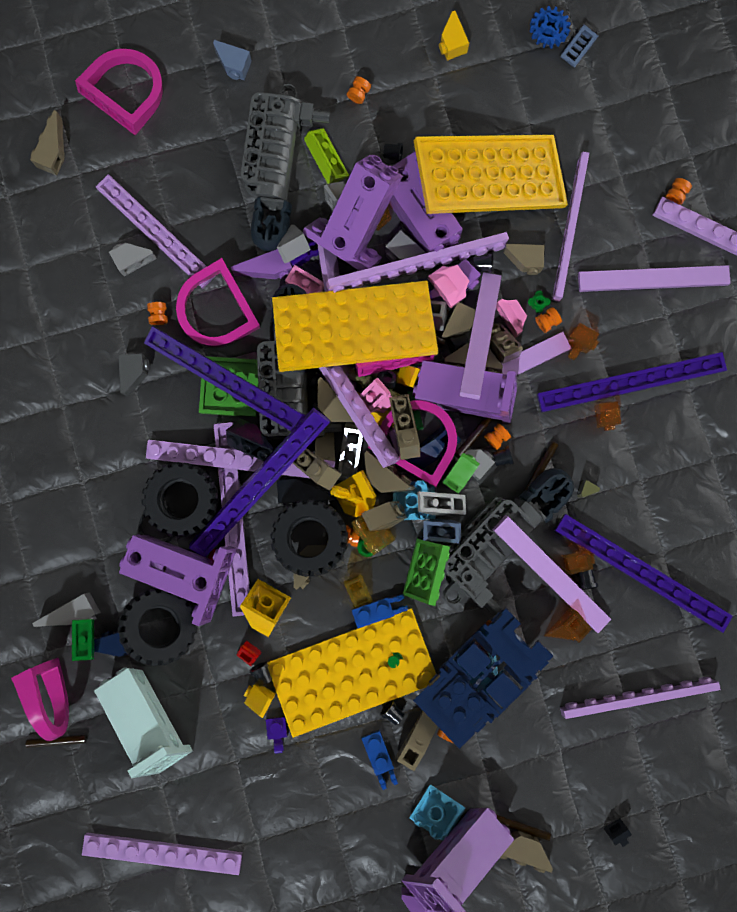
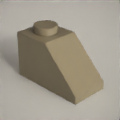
[504,244,544,275]
[441,302,476,340]
[362,501,407,531]

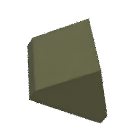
[577,480,600,498]

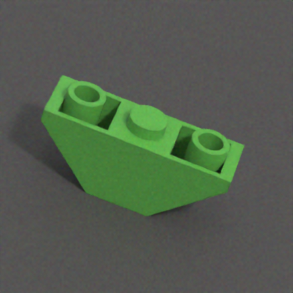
[442,453,480,494]

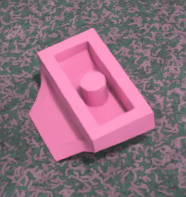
[285,265,324,294]
[428,265,469,308]
[496,299,527,338]
[359,377,392,413]

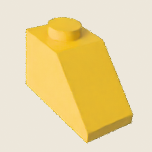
[439,11,469,61]
[394,366,420,389]
[244,682,276,718]

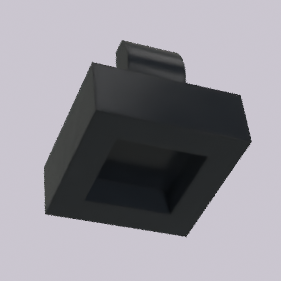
[604,818,632,847]

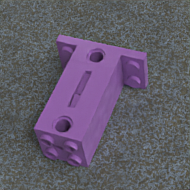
[389,152,463,253]
[303,155,403,271]
[413,361,517,424]
[119,535,237,626]
[401,808,514,912]

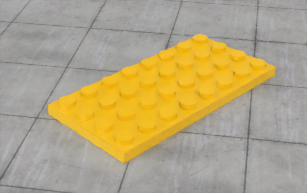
[413,135,568,214]
[272,281,438,372]
[267,608,436,738]

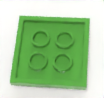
[199,356,259,417]
[403,539,450,606]

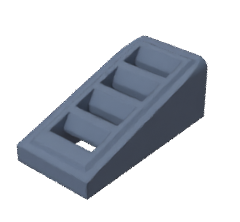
[560,25,599,68]

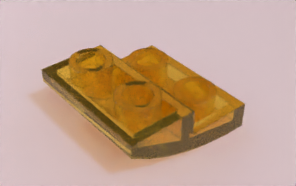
[351,516,396,555]

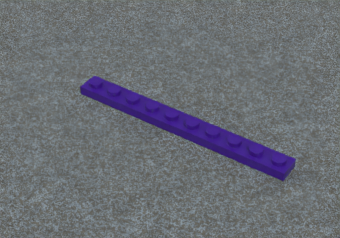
[144,326,305,432]
[537,352,727,413]
[189,408,330,557]
[554,514,733,633]

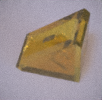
[343,573,373,608]

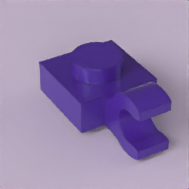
[290,240,319,268]
[266,716,288,754]

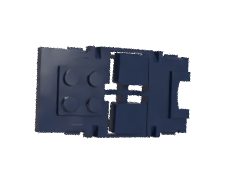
[413,607,553,749]

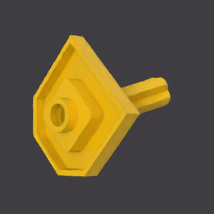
[330,470,377,518]

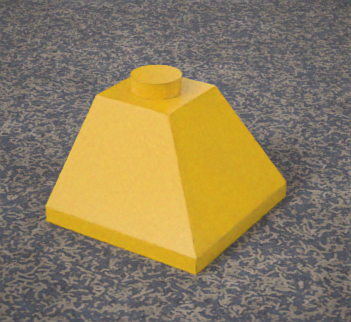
[240,579,291,637]

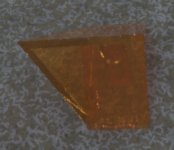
[544,608,592,643]

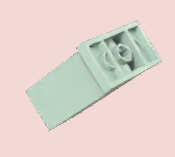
[94,667,193,778]

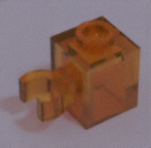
[567,323,599,360]
[594,401,621,431]
[562,550,595,574]

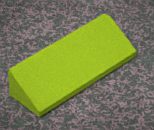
[304,128,349,184]

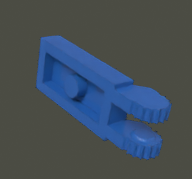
[352,594,409,628]
[361,730,398,790]

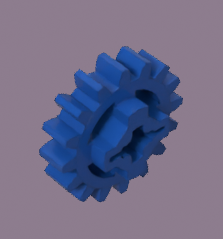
[529,6,571,49]

